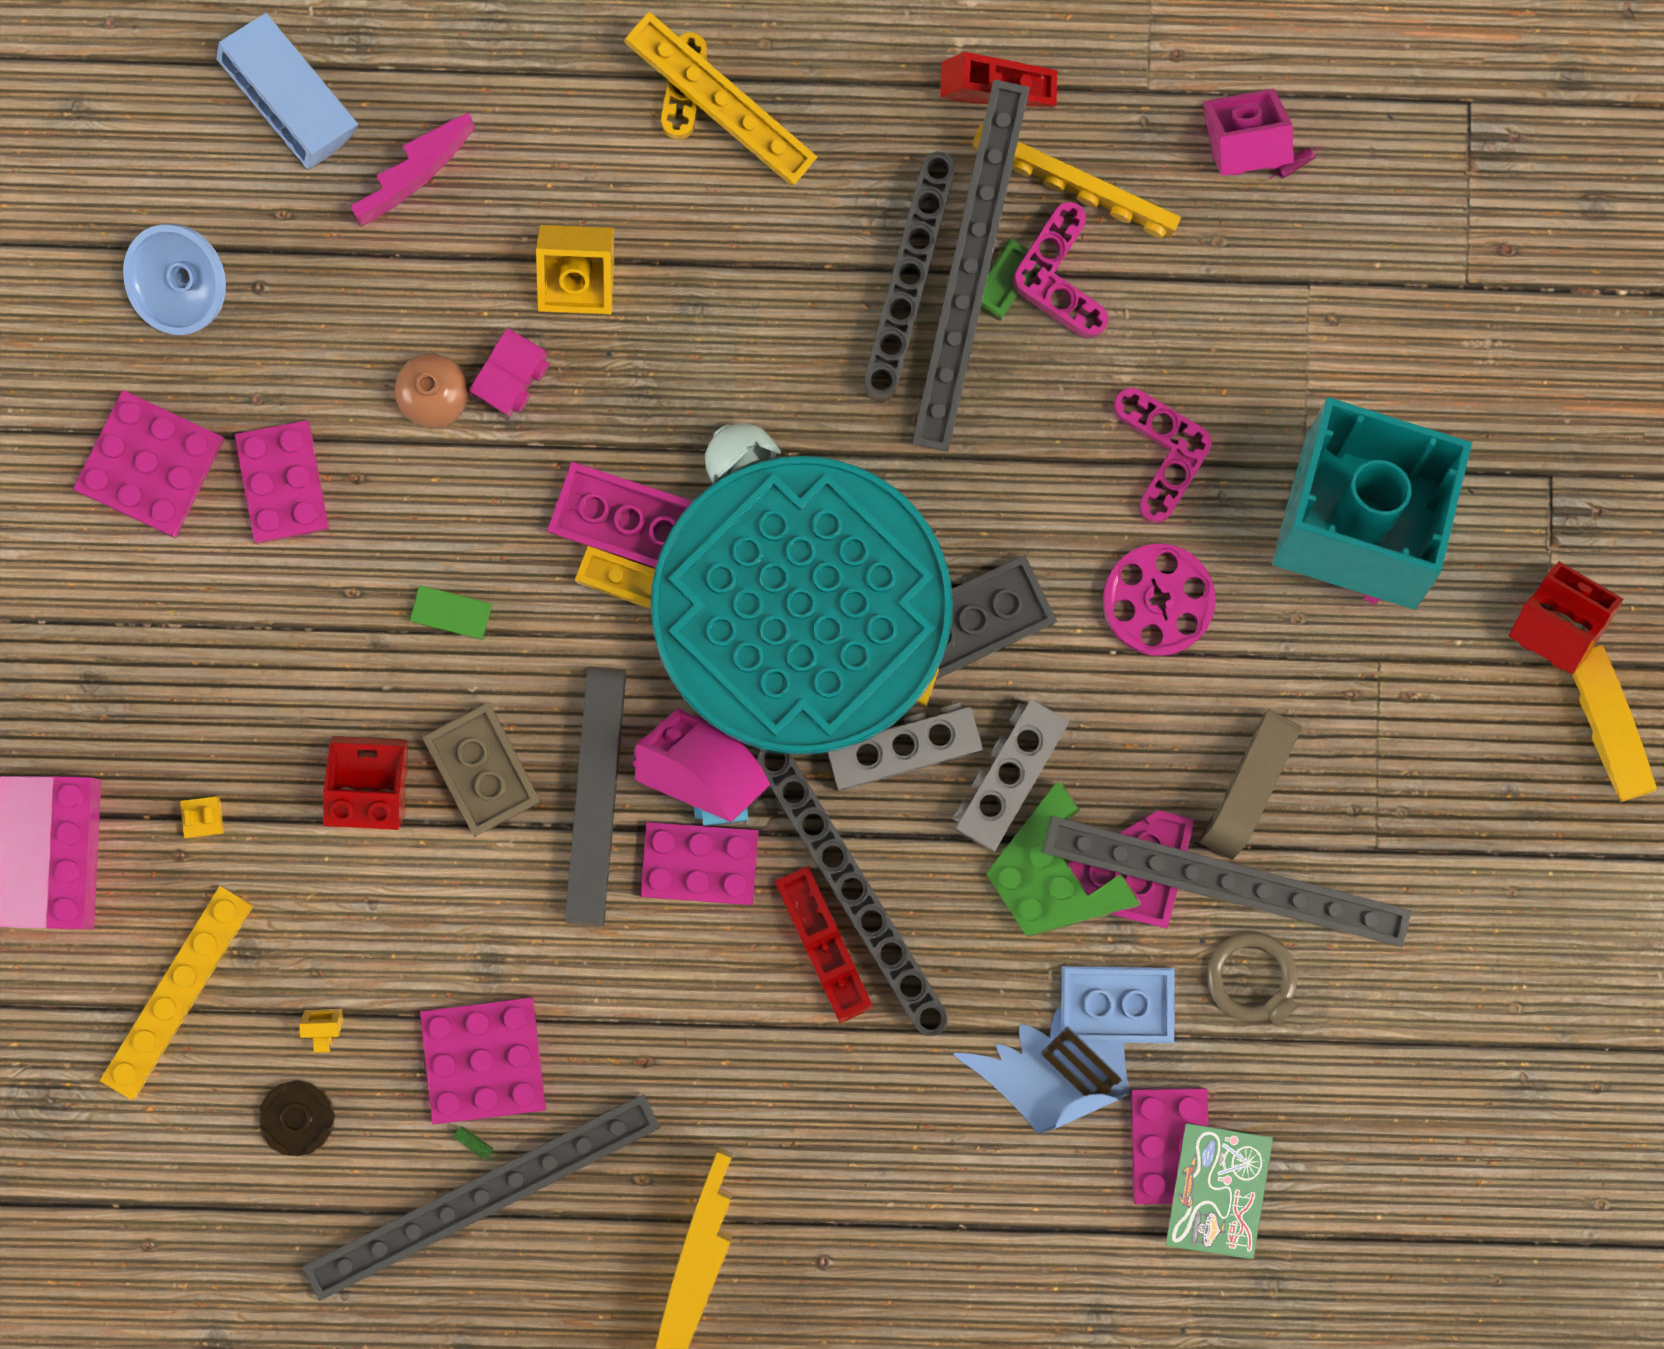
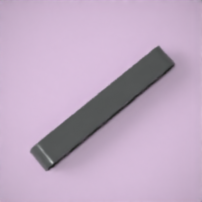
[864,151,955,402]
[565,666,626,927]

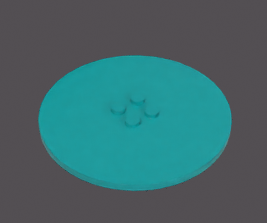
[651,456,953,755]

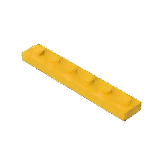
[624,12,818,187]
[972,124,1181,239]
[100,886,254,1100]

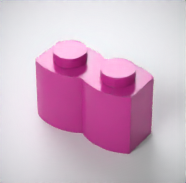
[469,328,550,417]

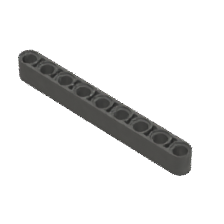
[758,750,948,1036]

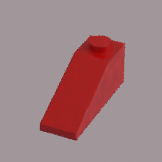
[940,52,1058,107]

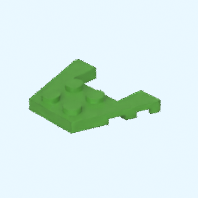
[986,781,1141,937]

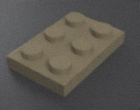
[422,702,541,837]

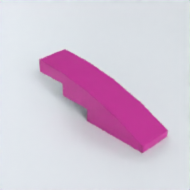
[350,112,475,227]

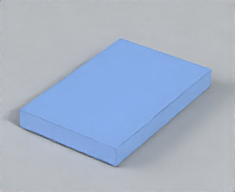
[1061,966,1175,1043]

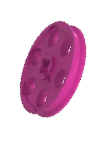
[1103,544,1215,656]

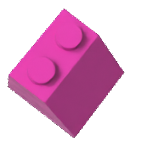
[1203,89,1294,176]

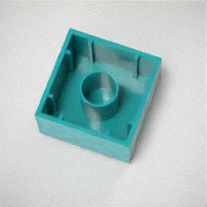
[1271,397,1472,610]

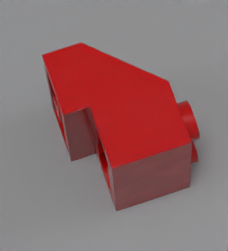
[1508,561,1624,675]
[323,736,408,830]

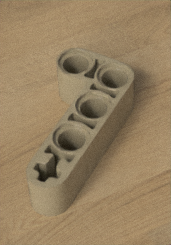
[1199,709,1302,860]

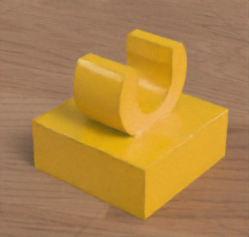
[180,796,224,839]
[299,1009,343,1053]

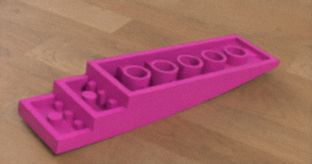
[547,462,693,569]

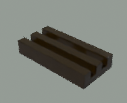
[1041,1026,1122,1096]

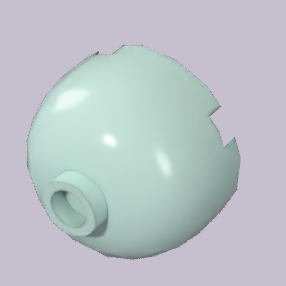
[705,423,781,484]

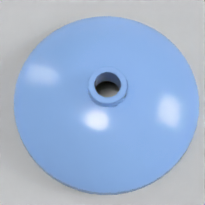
[123,223,226,335]

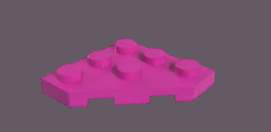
[1068,810,1195,929]

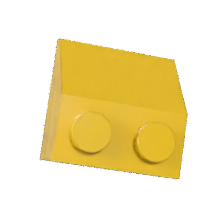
[536,225,614,314]

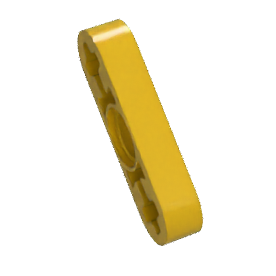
[661,32,707,140]

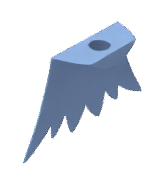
[953,1007,1129,1133]

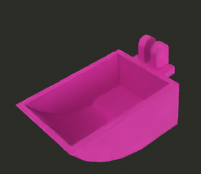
[632,708,770,822]

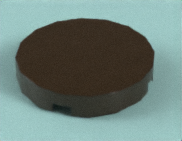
[259,1080,335,1156]

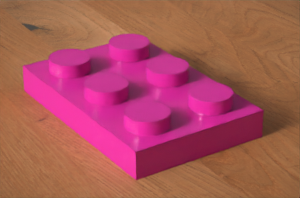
[234,420,330,544]
[641,822,759,905]
[1131,1088,1208,1204]

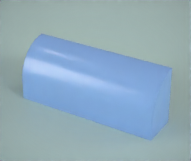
[216,13,358,170]

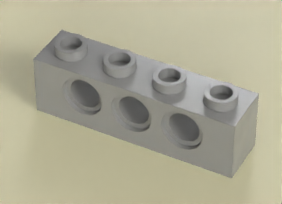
[952,699,1070,853]
[827,703,983,792]

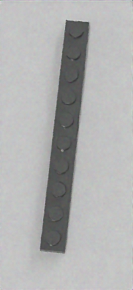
[912,79,1030,452]
[1041,816,1412,947]
[303,1094,661,1301]

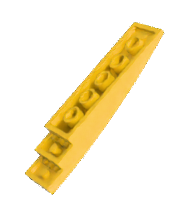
[656,1148,733,1349]

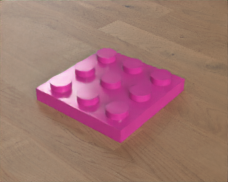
[73,390,225,538]
[420,997,547,1125]

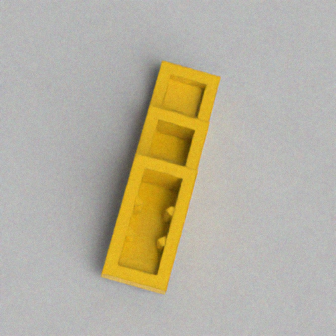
[1572,645,1657,802]

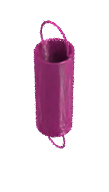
[1269,146,1321,179]

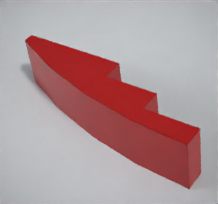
[774,866,874,1024]

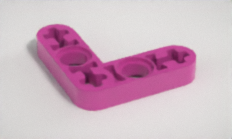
[1012,202,1108,339]
[1113,388,1211,524]

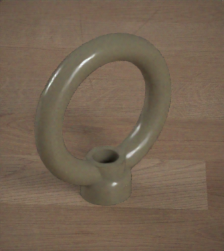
[1207,931,1299,1026]

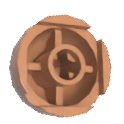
[394,353,470,429]

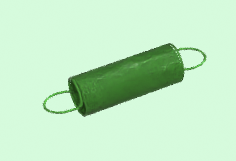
[447,1123,500,1162]

